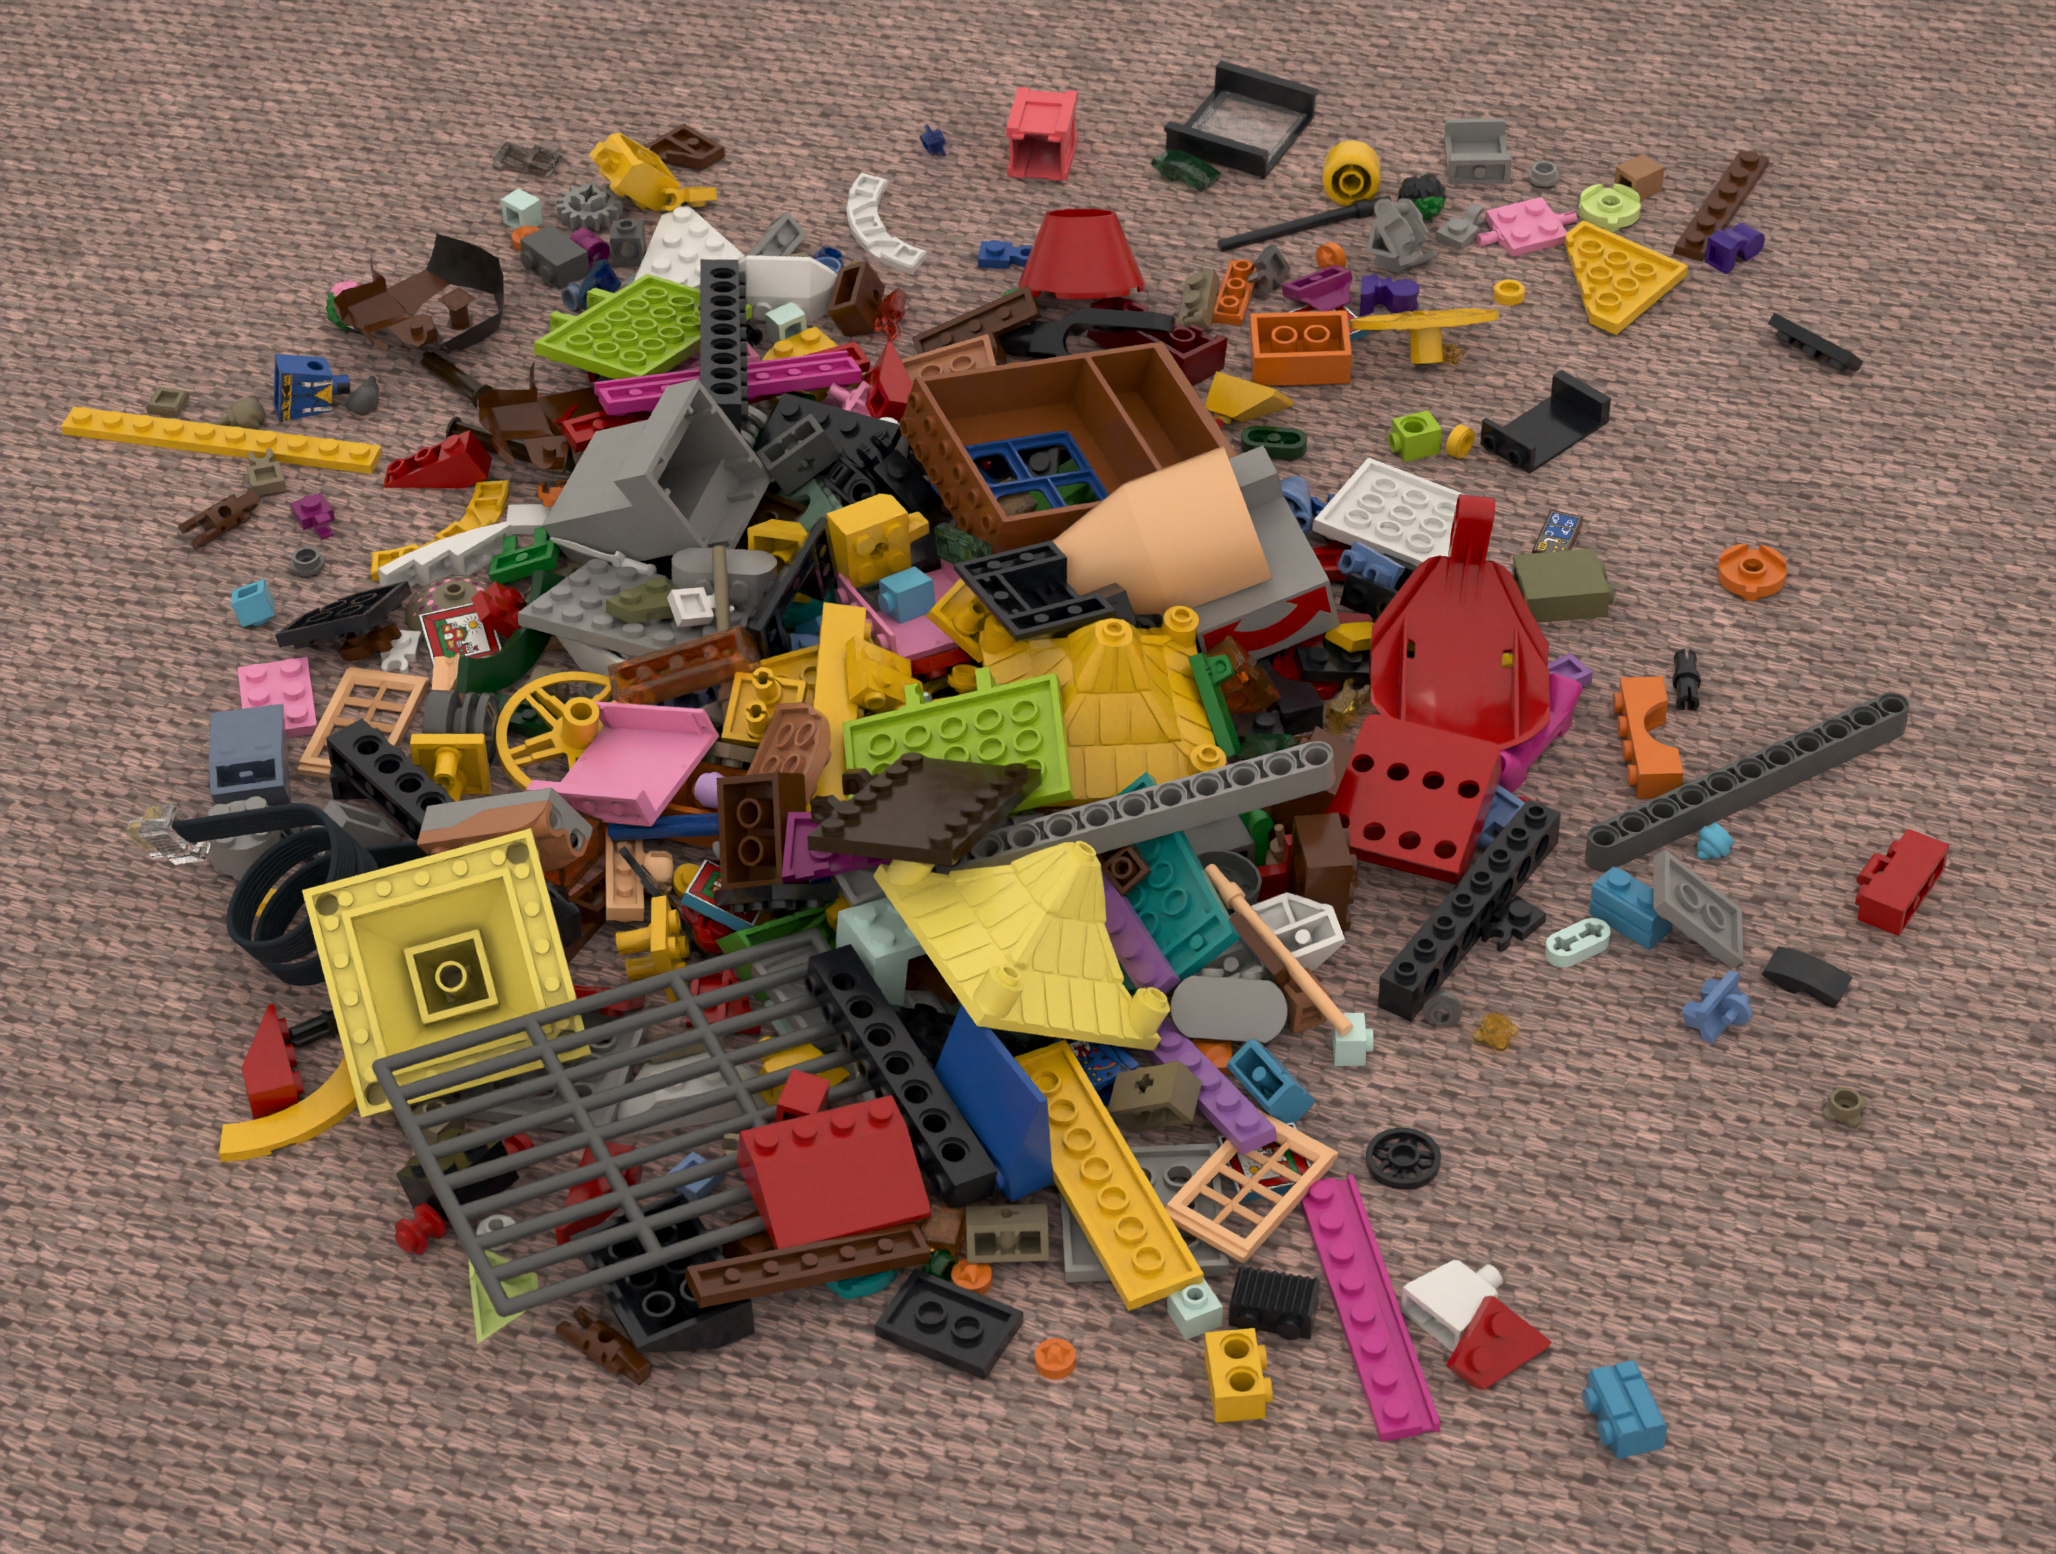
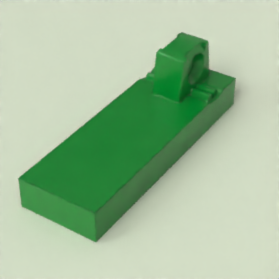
[1188,653,1245,763]

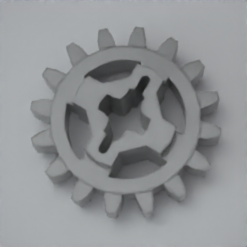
[556,181,624,231]

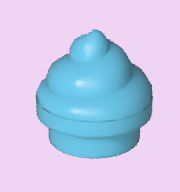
[1697,822,1735,860]

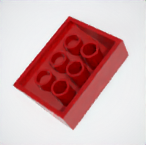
[736,1095,932,1250]

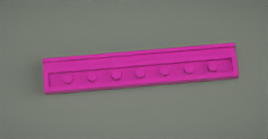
[594,350,862,417]
[1300,1174,1440,1442]

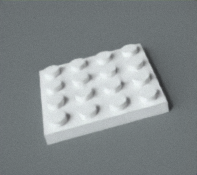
[1312,458,1465,566]

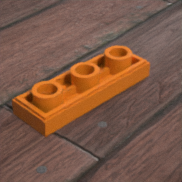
[1212,259,1257,326]

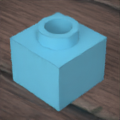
[231,579,275,628]

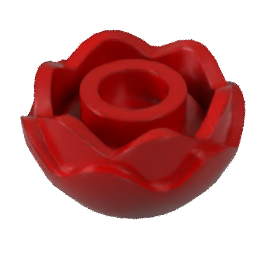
[692,914,735,954]

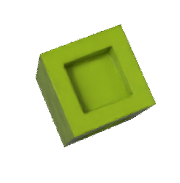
[1388,410,1442,462]

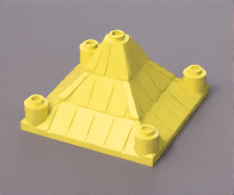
[302,828,592,1118]
[873,841,1170,1051]

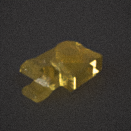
[1325,678,1370,737]

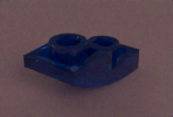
[579,259,621,310]

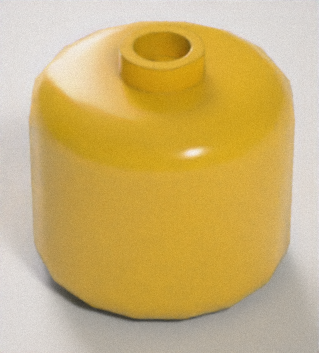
[1322,140,1381,206]

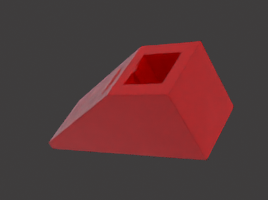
[865,342,913,424]
[383,430,492,489]
[241,1004,304,1120]

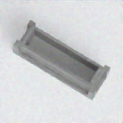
[743,211,807,258]

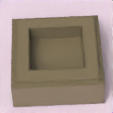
[146,387,190,418]

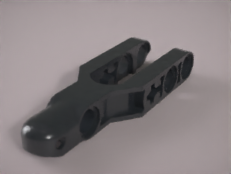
[998,308,1176,359]

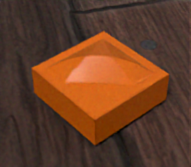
[1192,1039,1232,1075]

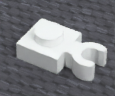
[667,587,735,627]
[380,630,422,675]

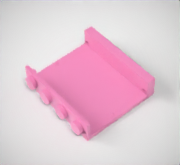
[834,541,968,661]
[525,701,719,827]

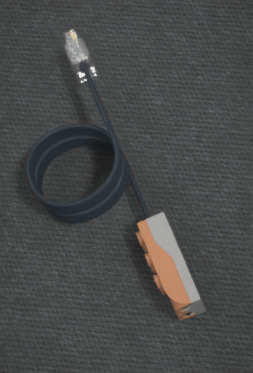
[125,787,593,986]

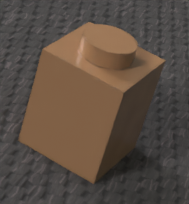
[1614,153,1664,201]

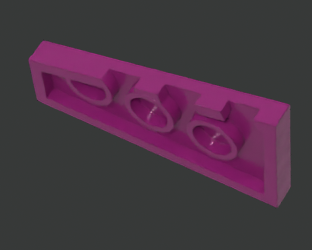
[781,812,892,884]

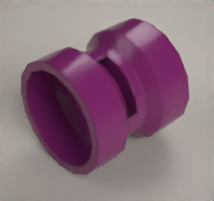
[569,228,610,269]

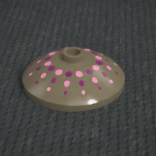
[405,575,497,641]

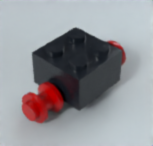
[395,1127,535,1255]

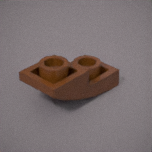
[1096,844,1152,896]

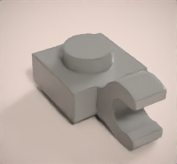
[1436,203,1485,251]

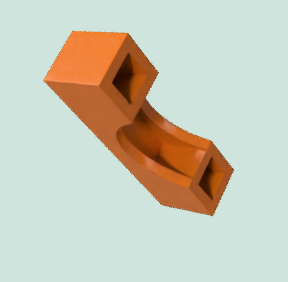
[1612,676,1683,799]

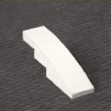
[378,522,512,587]

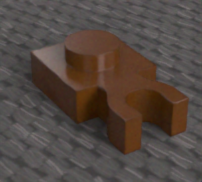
[338,624,402,662]

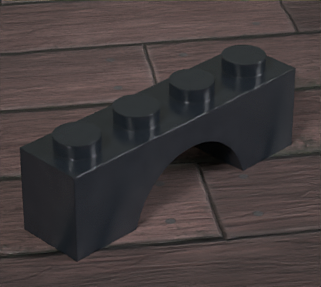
[1242,649,1324,737]

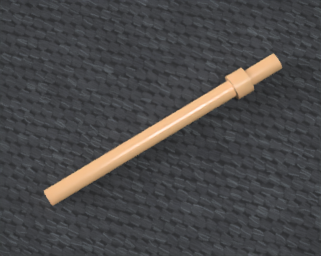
[1204,864,1353,1036]

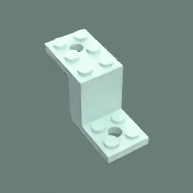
[764,897,927,1053]

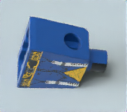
[273,354,350,422]

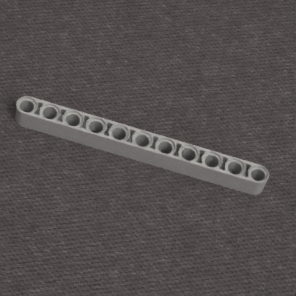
[935,741,1336,875]

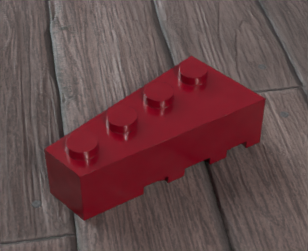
[1087,297,1228,386]

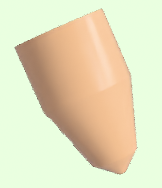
[1053,446,1273,618]

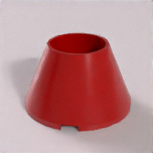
[1018,208,1145,299]

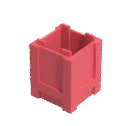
[1006,87,1078,181]

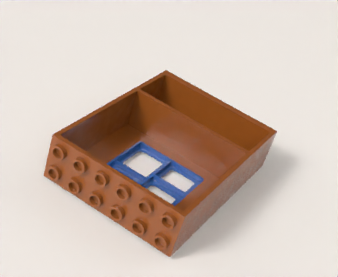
[900,342,1238,556]

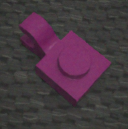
[290,493,335,540]

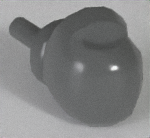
[345,376,379,416]

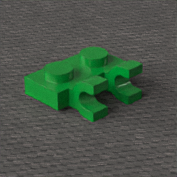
[488,527,560,584]

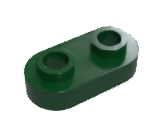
[1241,426,1307,459]

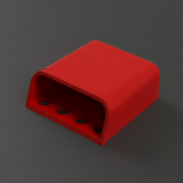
[1324,714,1501,885]

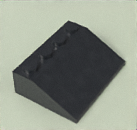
[570,1191,755,1353]

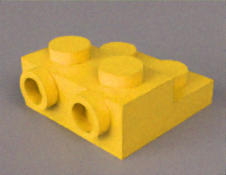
[845,636,923,714]

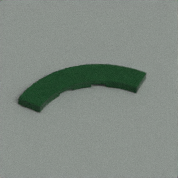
[456,570,565,694]

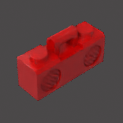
[1855,829,1949,936]

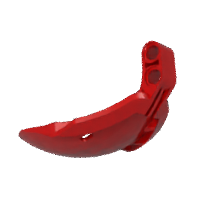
[1369,494,1550,751]

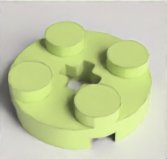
[1579,183,1641,232]

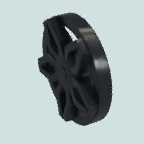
[1366,1128,1441,1190]

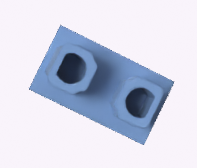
[1338,541,1405,589]
[1682,971,1752,1044]

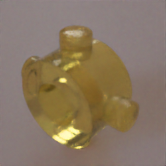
[1442,344,1464,365]

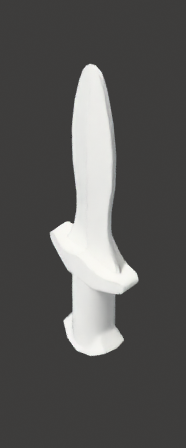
[550,537,657,576]

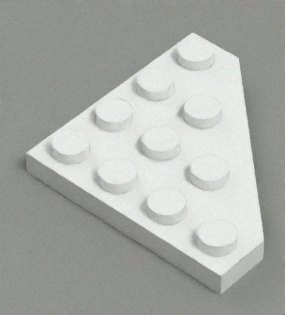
[634,205,745,289]

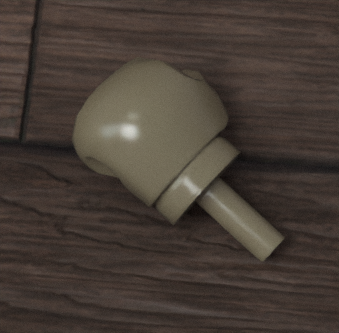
[210,397,265,430]

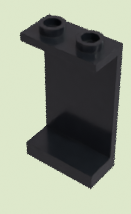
[1480,370,1611,474]

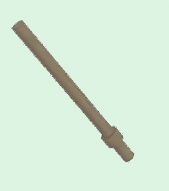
[712,546,734,727]

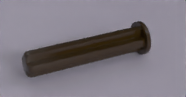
[420,351,494,408]
[446,417,532,463]

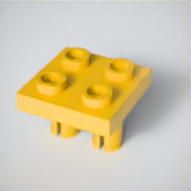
[926,578,992,664]
[721,667,808,748]
[410,734,492,802]
[616,895,690,1002]

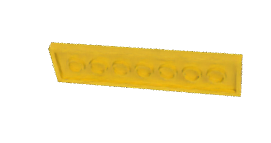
[1014,1040,1204,1311]

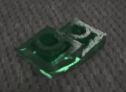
[1150,149,1222,193]

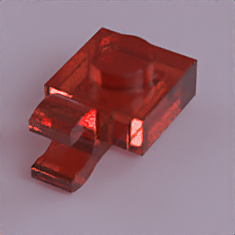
[874,287,908,342]

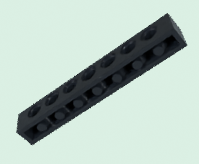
[1378,799,1561,1022]
[804,944,998,1211]

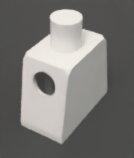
[1401,1260,1502,1352]

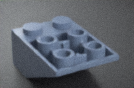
[208,704,291,806]

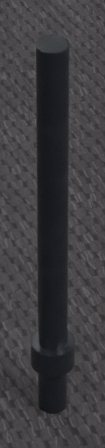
[1217,195,1392,252]

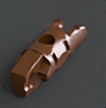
[178,490,261,550]
[555,1306,651,1386]

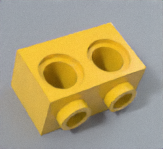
[1204,1328,1273,1423]

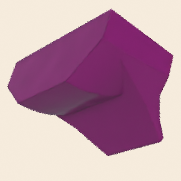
[1281,265,1353,311]

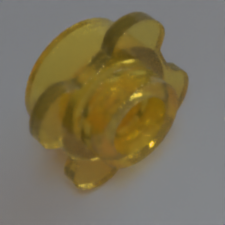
[1473,1012,1518,1051]

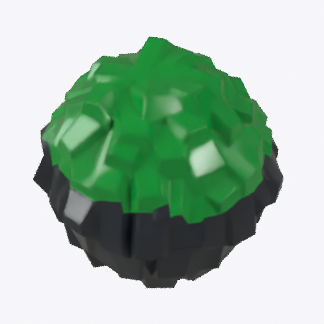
[1397,174,1447,220]

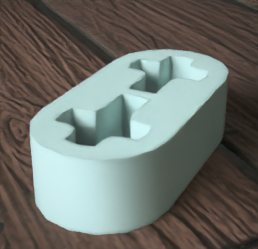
[1545,918,1611,967]

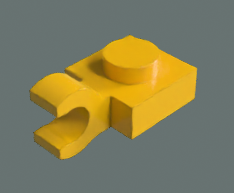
[660,186,717,211]

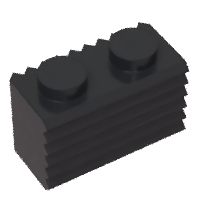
[1229,1265,1320,1340]

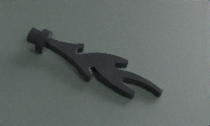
[619,846,710,958]

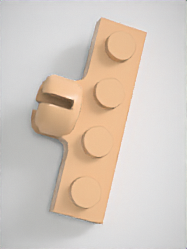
[605,825,673,923]

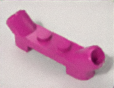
[1498,673,1583,793]

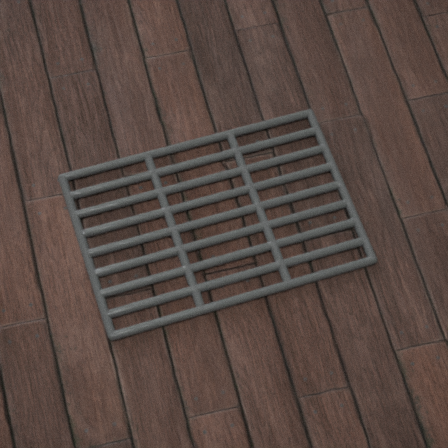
[372,928,928,1317]

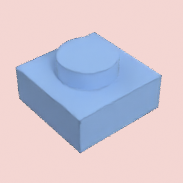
[666,1151,723,1201]

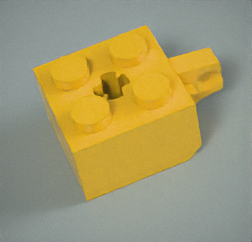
[589,132,681,212]
[826,494,929,589]

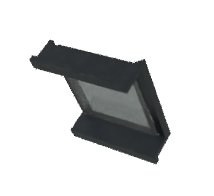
[1164,60,1319,179]

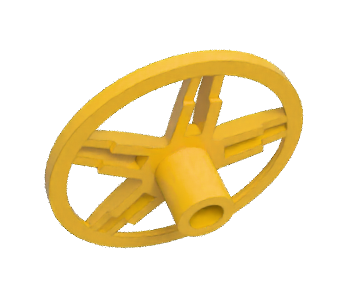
[1350,308,1499,364]
[495,671,648,791]

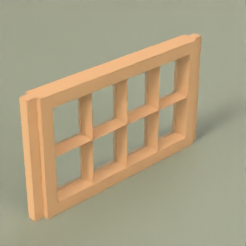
[297,667,430,779]
[1165,1109,1338,1263]

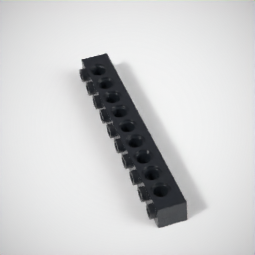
[700,259,748,434]
[326,719,582,949]

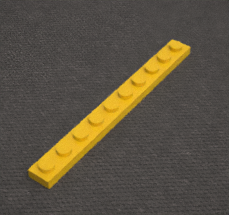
[61,407,382,474]

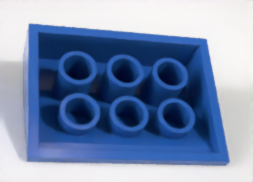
[934,1004,1053,1202]

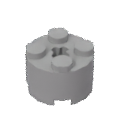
[206,796,282,880]

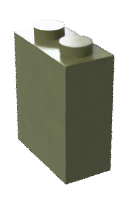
[1512,548,1614,623]

